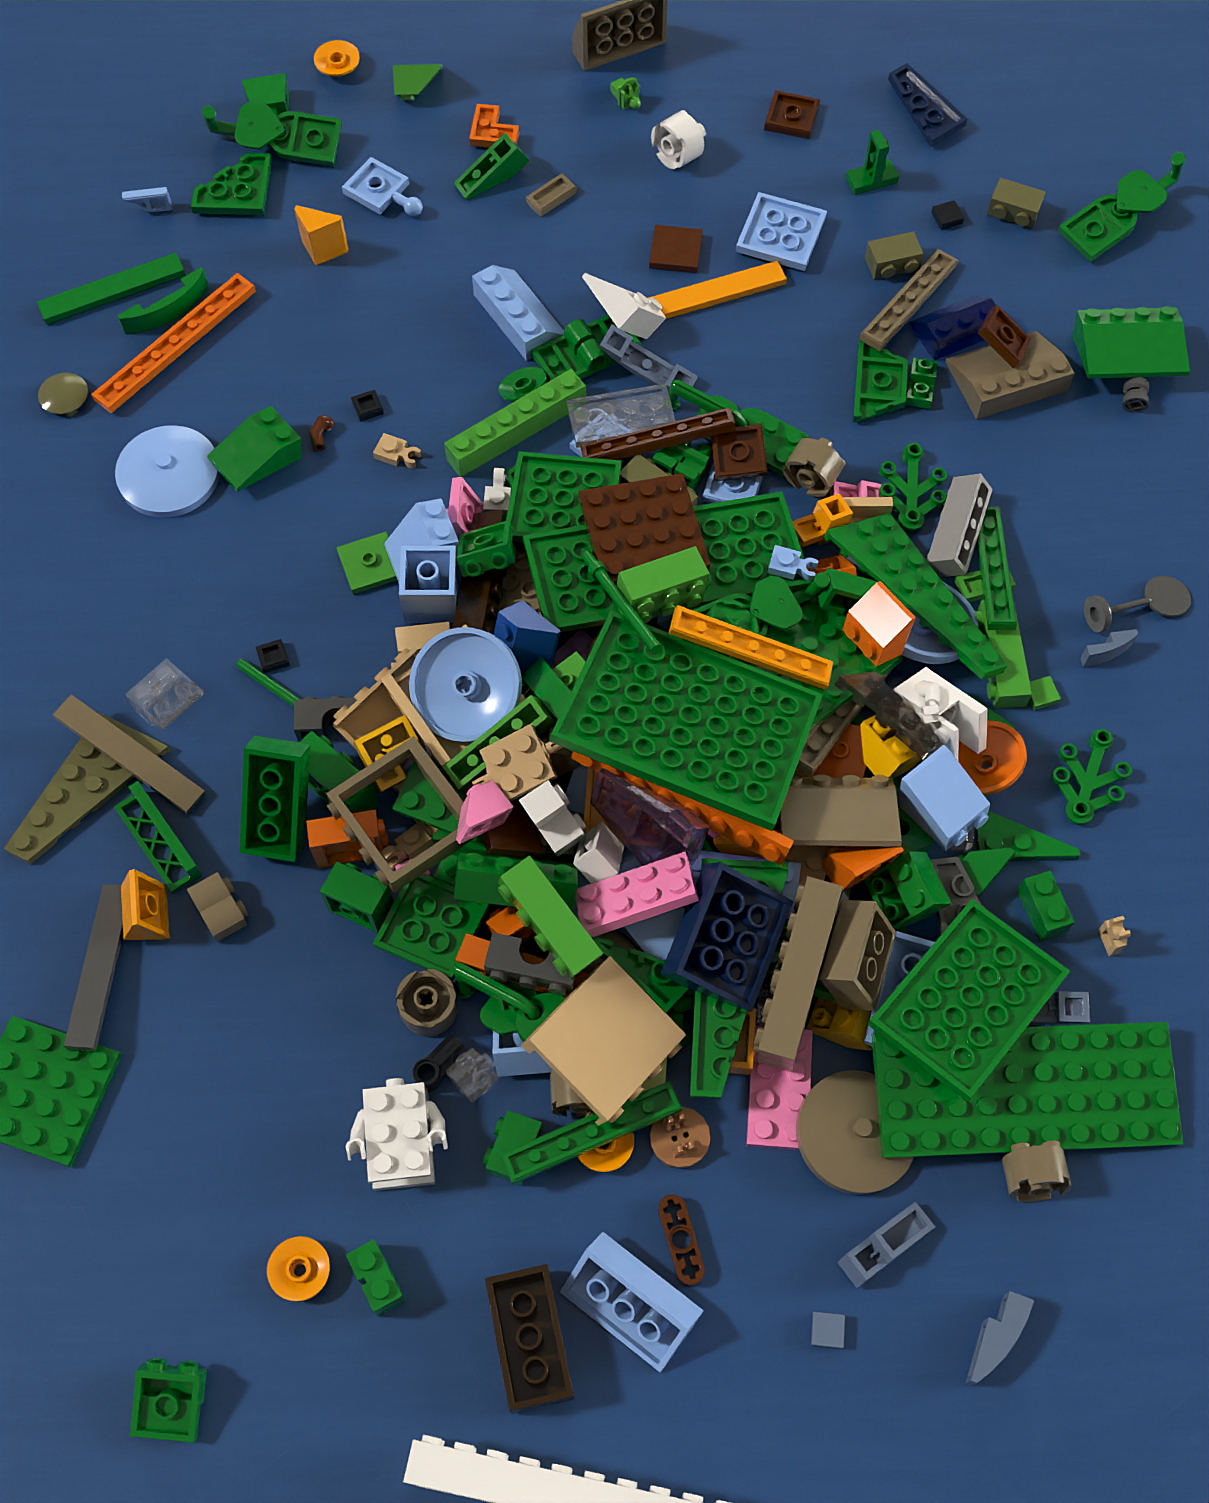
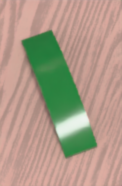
[117,267,209,334]
[521,656,571,719]

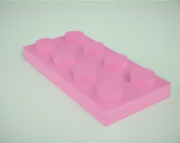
[575,851,699,938]
[746,1026,813,1151]

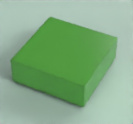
[1029,676,1061,710]

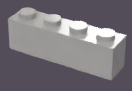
[927,473,993,577]

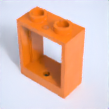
[306,810,389,868]

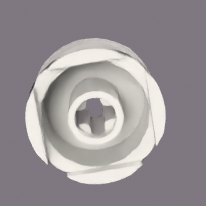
[651,110,706,169]

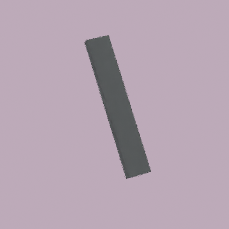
[64,884,123,1052]

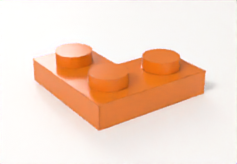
[469,104,519,148]

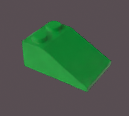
[207,406,301,492]

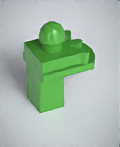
[611,77,641,110]

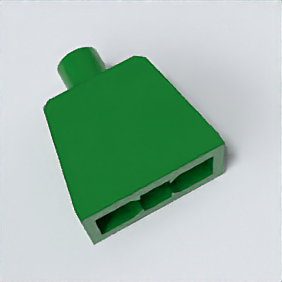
[242,73,290,116]

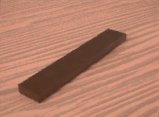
[580,408,736,460]

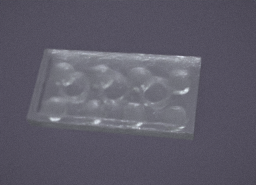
[566,383,676,448]

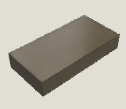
[526,173,577,217]

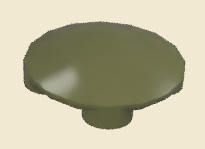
[38,372,89,417]

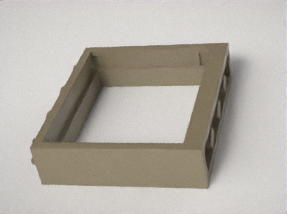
[326,736,481,893]

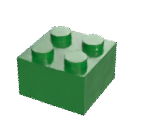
[320,861,394,934]

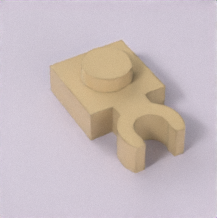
[373,433,422,469]
[1098,916,1131,957]

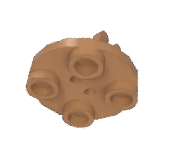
[650,1107,711,1168]

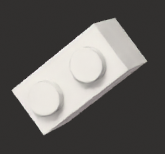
[573,821,624,884]

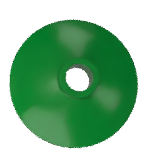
[498,367,547,401]

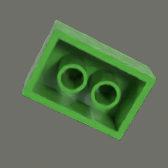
[617,546,710,624]

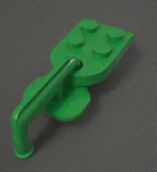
[202,102,343,167]
[1058,152,1186,263]
[665,380,809,478]
[693,572,830,657]
[453,962,566,1042]

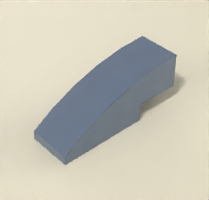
[837,1201,935,1288]
[965,1291,1034,1386]

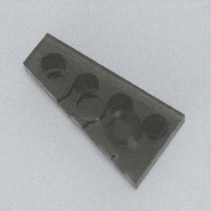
[834,671,943,760]

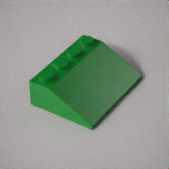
[1072,306,1190,379]
[454,847,578,911]

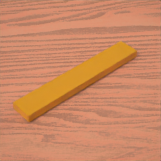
[648,260,787,319]
[668,605,833,690]

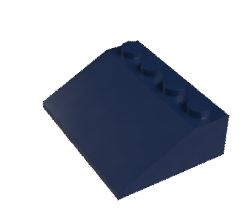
[660,862,794,1012]

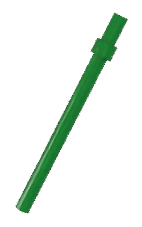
[582,551,662,654]

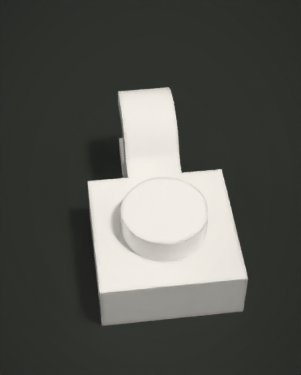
[483,468,511,515]

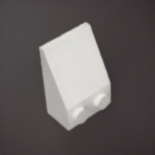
[582,273,666,339]

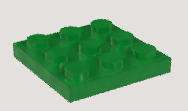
[372,873,491,982]

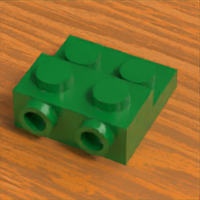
[456,520,516,577]
[130,1358,207,1443]

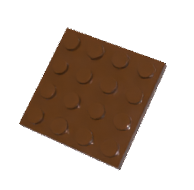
[578,473,711,588]

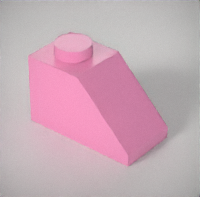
[456,780,513,844]

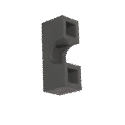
[294,696,357,741]
[484,933,578,995]

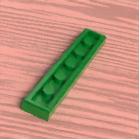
[37,252,186,325]
[976,507,1017,630]
[500,1081,683,1185]

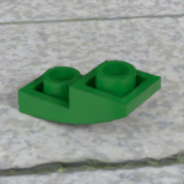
[905,357,938,409]

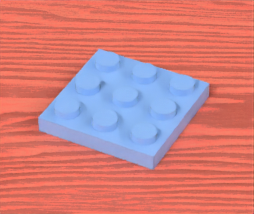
[736,192,827,271]

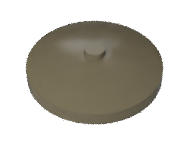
[796,1070,914,1195]

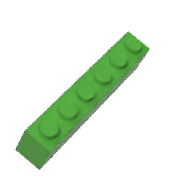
[444,369,586,477]

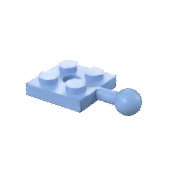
[342,157,423,217]

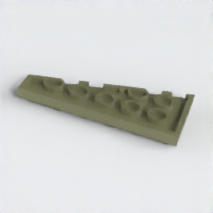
[4,712,170,865]

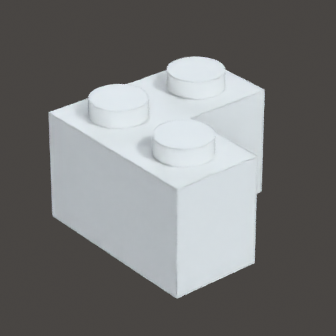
[519,780,587,857]

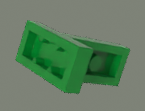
[845,130,899,195]

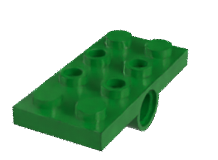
[531,315,642,382]

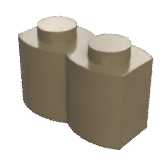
[187,872,249,942]

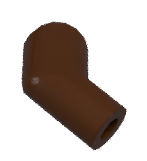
[309,415,334,452]

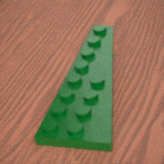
[824,513,1007,680]
[690,858,789,1099]

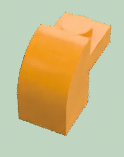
[792,493,853,548]

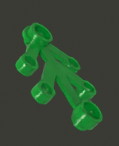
[878,443,947,532]
[1051,729,1132,825]

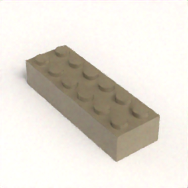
[753,876,843,1072]

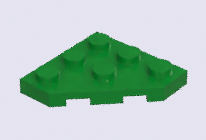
[191,153,272,215]

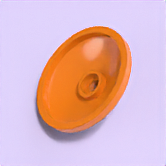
[958,721,1027,795]

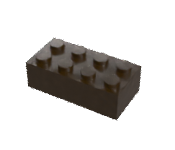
[485,1264,575,1414]

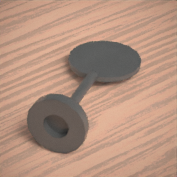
[1084,576,1191,632]

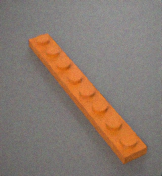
[91,273,256,414]
[571,751,794,866]

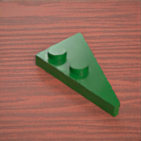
[975,811,1080,861]
[592,937,689,1013]

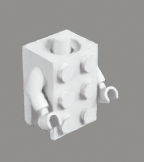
[894,667,988,763]
[345,1078,448,1191]

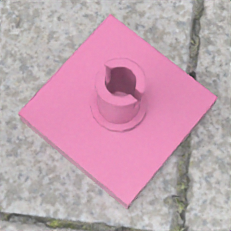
[446,477,483,537]

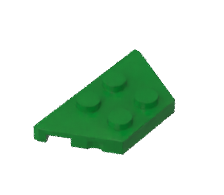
[853,337,908,423]

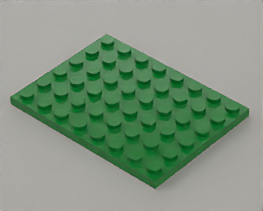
[549,610,823,831]

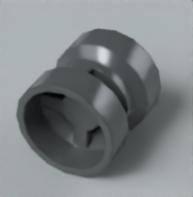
[1122,377,1149,413]

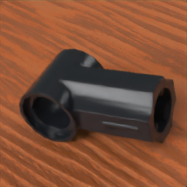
[412,1034,469,1092]

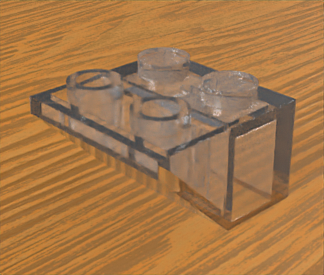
[125,658,204,730]

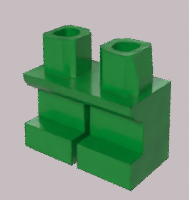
[652,441,712,491]

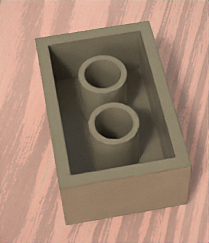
[820,900,896,1011]

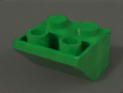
[864,852,952,930]

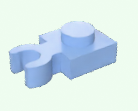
[767,545,819,581]

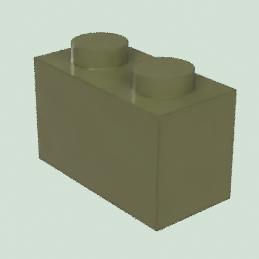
[987,178,1046,229]
[865,231,924,280]

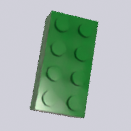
[240,735,311,862]

